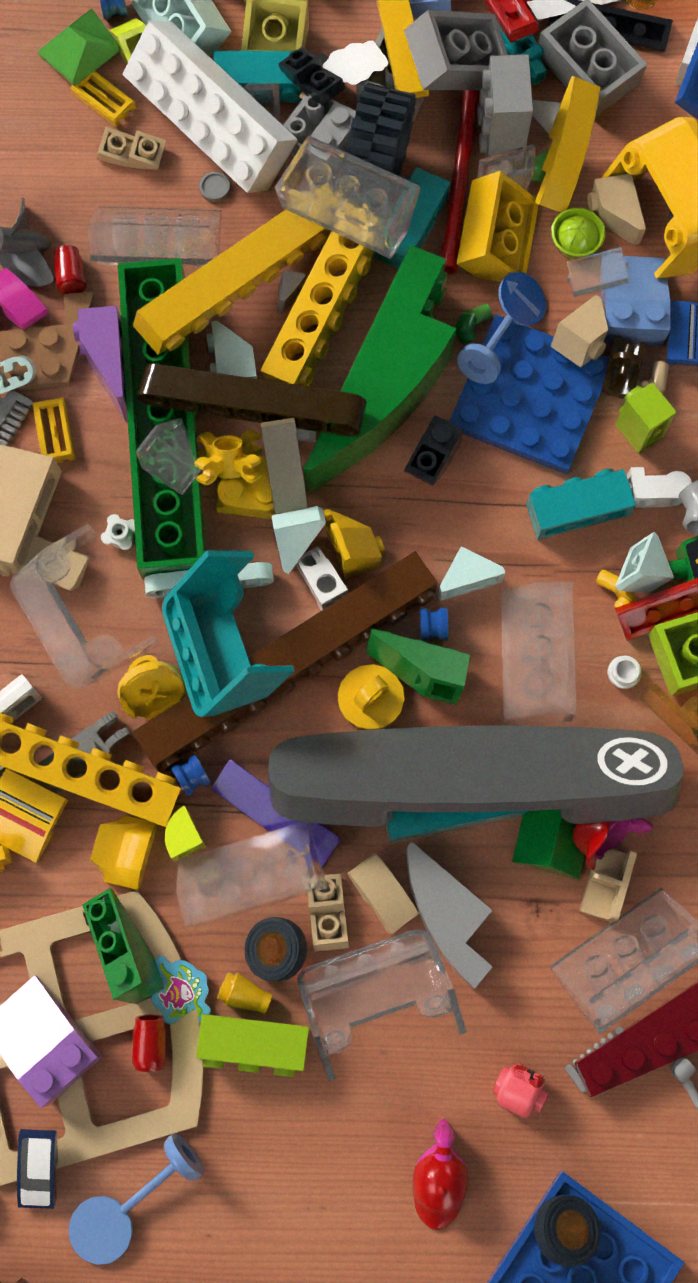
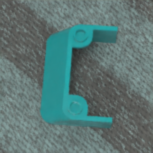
[162,550,295,717]

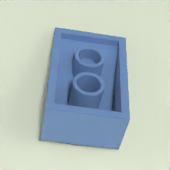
[600,255,670,347]

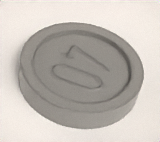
[199,171,230,202]

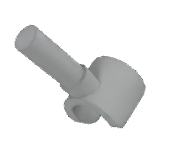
[670,1057,698,1109]

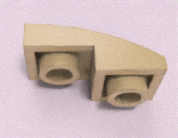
[97,126,166,170]
[347,853,419,934]
[306,874,349,952]

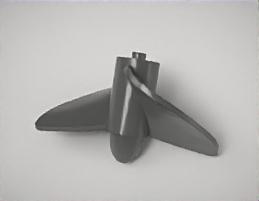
[0,197,55,287]

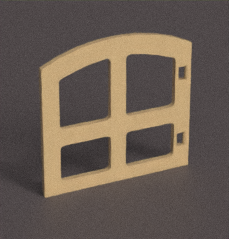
[0,890,204,1186]

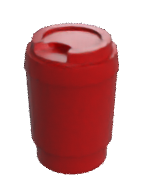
[53,245,87,296]
[132,1014,167,1072]

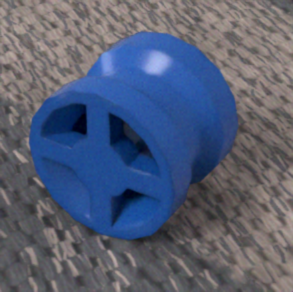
[100,0,128,20]
[420,608,448,642]
[171,754,211,797]

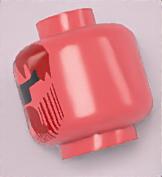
[493,1063,549,1119]

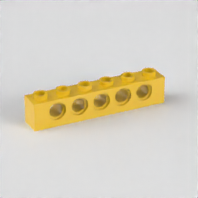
[260,203,385,387]
[0,713,181,827]

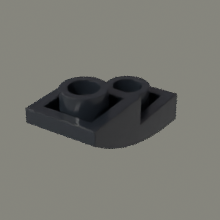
[278,47,345,106]

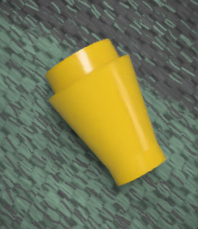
[217,972,272,1014]

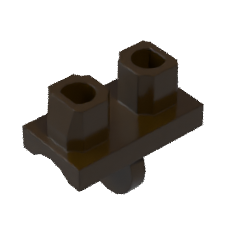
[601,336,646,399]

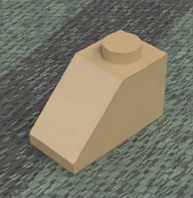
[587,174,646,245]
[551,295,608,367]

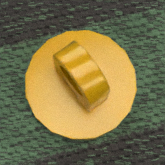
[117,655,186,720]
[338,664,405,730]

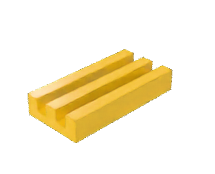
[70,71,136,128]
[32,397,76,463]

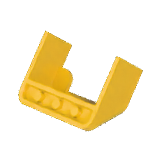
[601,117,698,279]

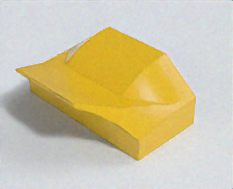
[90,815,158,891]

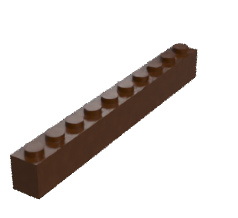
[132,551,438,771]

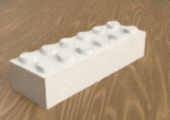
[122,21,298,193]

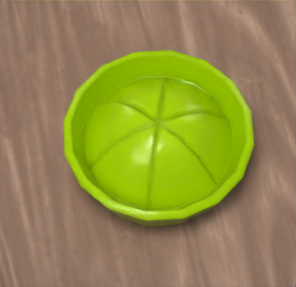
[551,208,606,260]

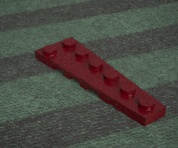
[574,982,698,1097]

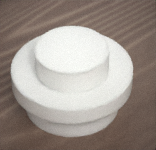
[607,656,642,689]

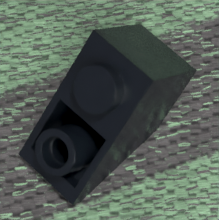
[404,415,464,486]

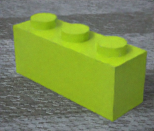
[196,1014,309,1077]

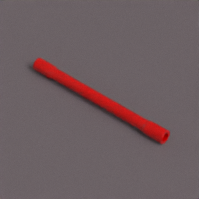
[441,90,480,274]

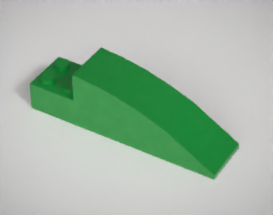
[304,245,456,493]

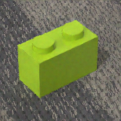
[615,382,677,454]

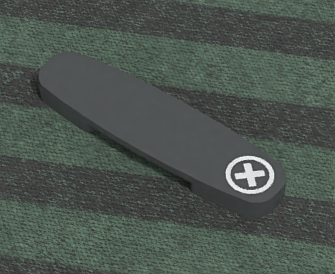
[268,725,683,827]

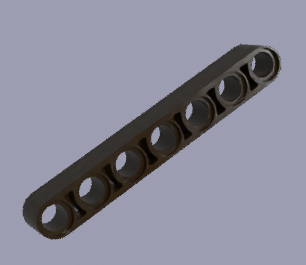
[138,364,367,437]

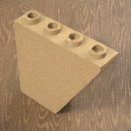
[0,445,62,576]

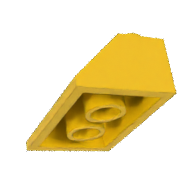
[456,170,539,282]

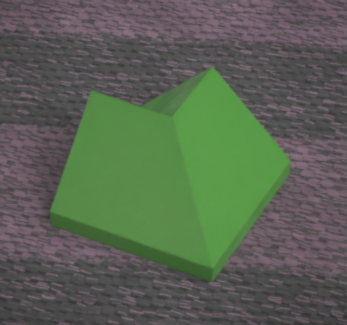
[38,8,121,86]

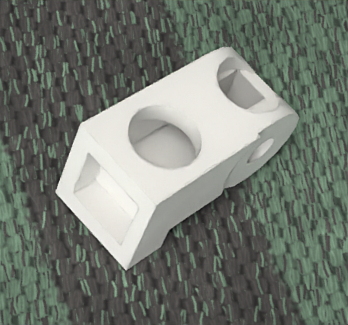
[627,467,692,508]
[296,546,348,611]

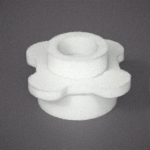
[101,514,135,550]

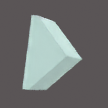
[272,506,326,574]
[615,532,674,593]
[438,546,505,601]

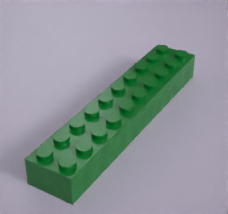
[117,258,206,580]

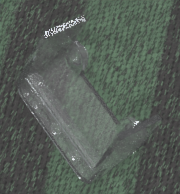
[10,523,160,689]
[297,930,466,1081]

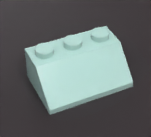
[131,0,232,56]

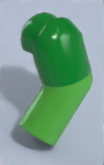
[455,303,492,344]

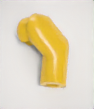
[596,569,637,608]

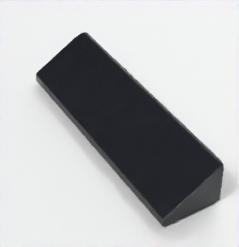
[548,0,673,52]

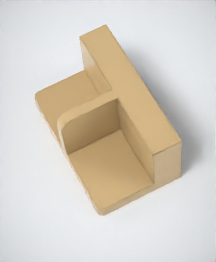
[579,849,637,923]

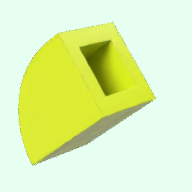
[109,18,146,64]
[165,806,206,862]

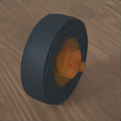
[245,917,307,982]
[534,1195,601,1267]

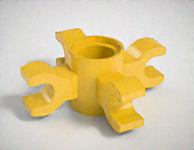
[194,429,262,485]

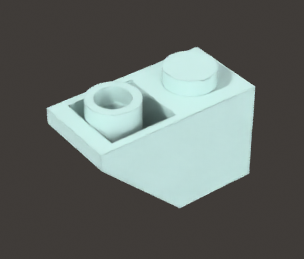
[207,321,257,379]

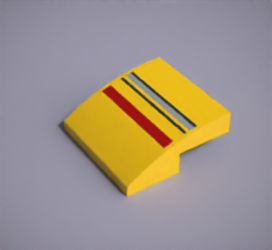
[0,768,68,863]

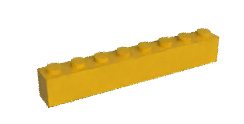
[133,180,350,355]

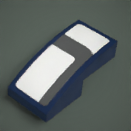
[17,1129,58,1209]

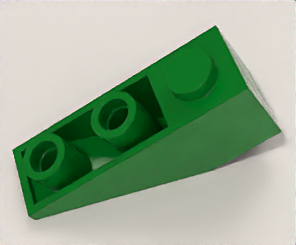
[365,629,470,705]
[82,888,164,1004]

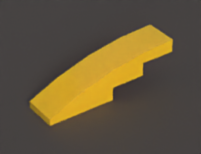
[535,76,600,212]

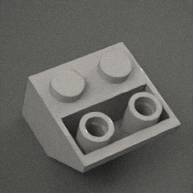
[283,95,356,182]

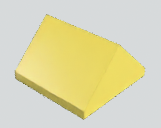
[241,0,309,51]

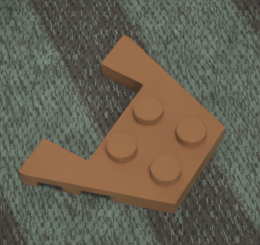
[0,291,94,393]

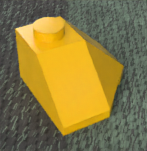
[323,509,386,580]

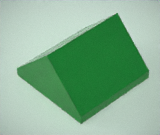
[512,809,585,880]

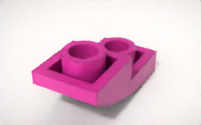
[0,268,49,330]

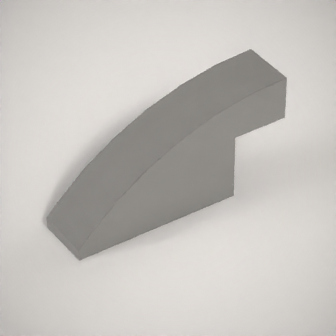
[406,842,493,989]

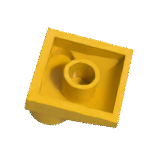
[216,454,275,520]

